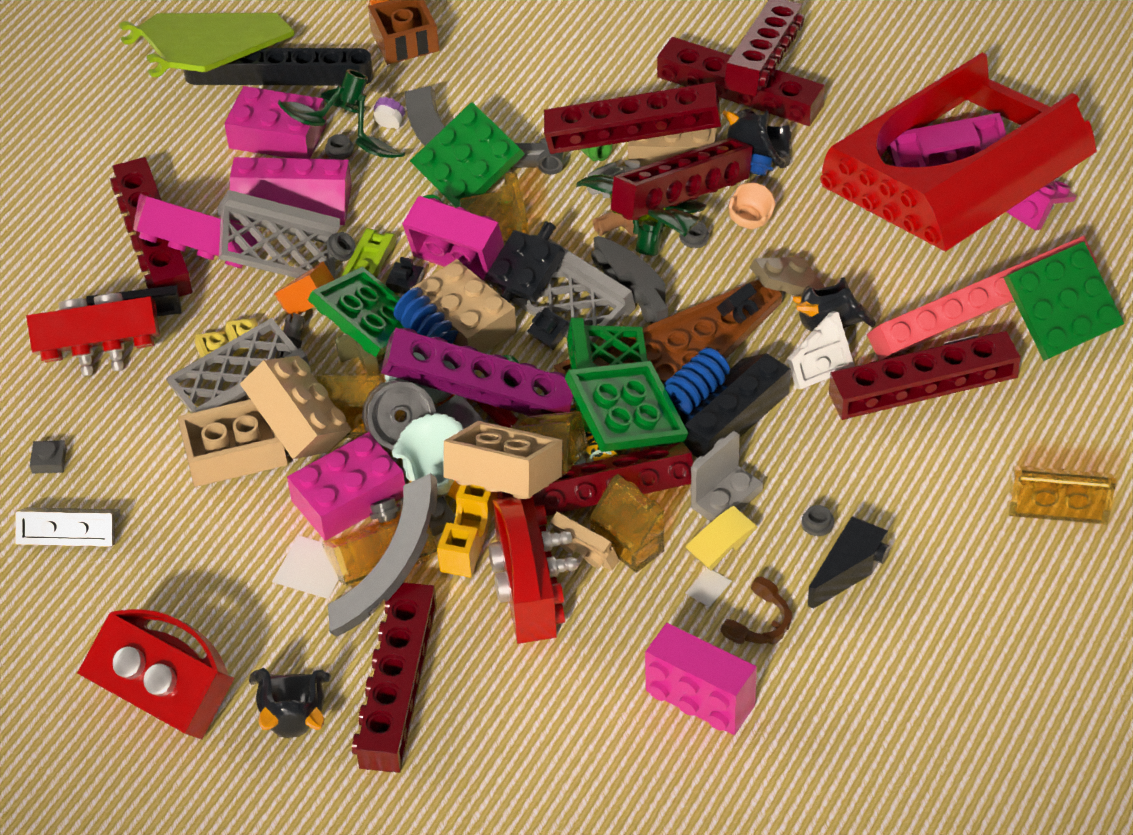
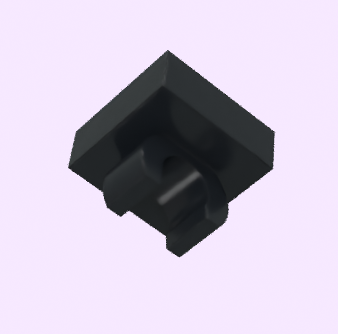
[386,257,424,294]
[716,282,758,324]
[527,307,570,350]

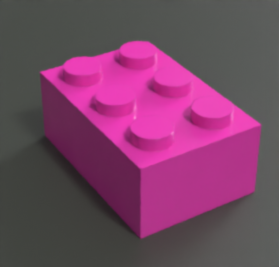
[224,86,327,159]
[402,196,504,281]
[287,432,405,541]
[645,623,757,736]

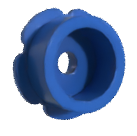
[750,154,774,176]

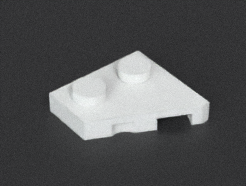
[787,311,855,389]

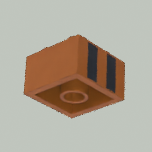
[368,0,439,65]

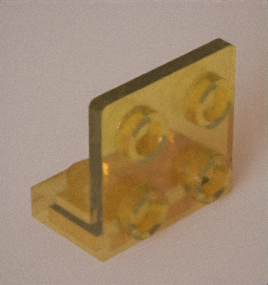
[460,172,529,244]

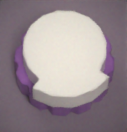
[373,97,405,129]

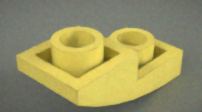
[195,318,264,358]
[685,506,758,571]

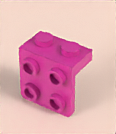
[1006,181,1077,230]

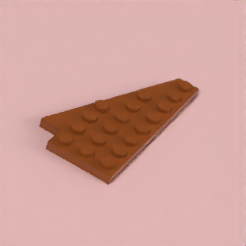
[554,279,782,402]

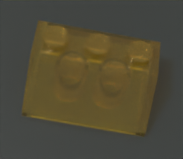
[1009,465,1116,525]
[322,514,437,588]

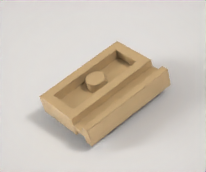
[550,512,619,571]

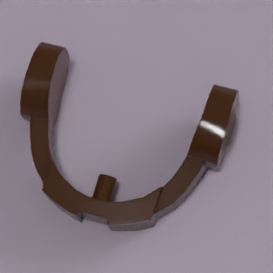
[721,577,792,645]

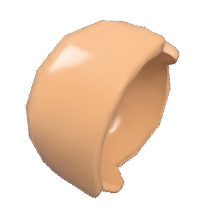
[728,182,775,230]

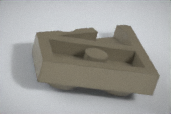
[750,256,825,296]

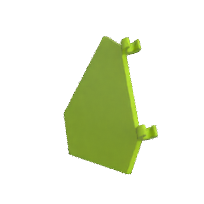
[119,13,294,77]

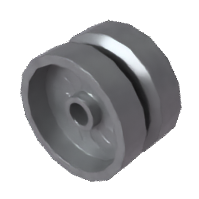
[362,379,436,450]

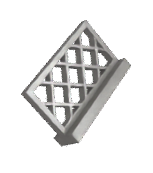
[217,190,340,279]
[497,239,636,343]
[166,318,312,413]

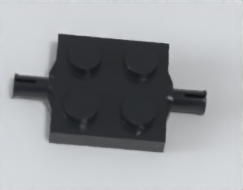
[484,221,565,303]

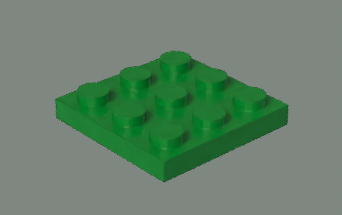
[410,102,525,210]
[1004,242,1124,361]
[307,266,404,358]
[565,361,689,452]

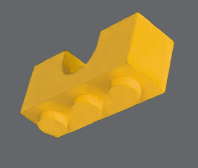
[437,484,498,578]

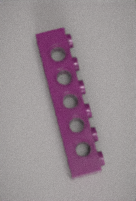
[381,328,573,420]

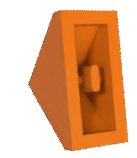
[274,261,335,319]

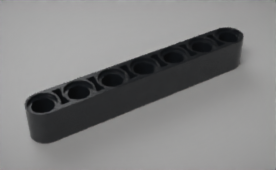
[183,48,373,86]

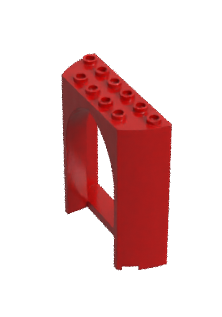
[820,52,1097,252]

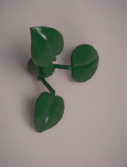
[278,69,405,158]
[576,175,706,256]

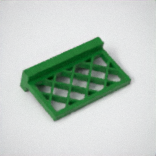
[567,318,648,432]

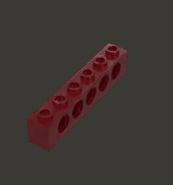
[723,0,805,96]
[657,37,825,127]
[544,82,721,154]
[610,137,753,220]
[110,157,193,297]
[829,331,1021,420]
[498,442,693,516]
[352,582,437,773]

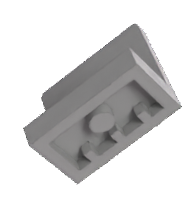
[691,431,763,522]

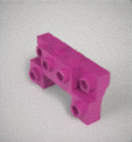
[887,113,1006,167]

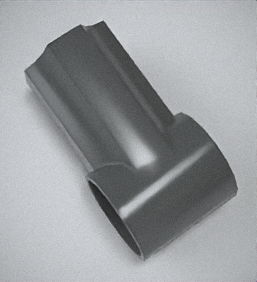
[511,138,564,175]

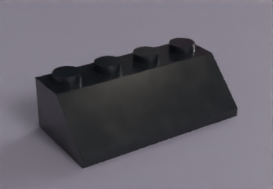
[677,353,791,458]

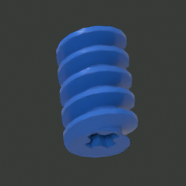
[393,287,458,344]
[664,348,730,415]

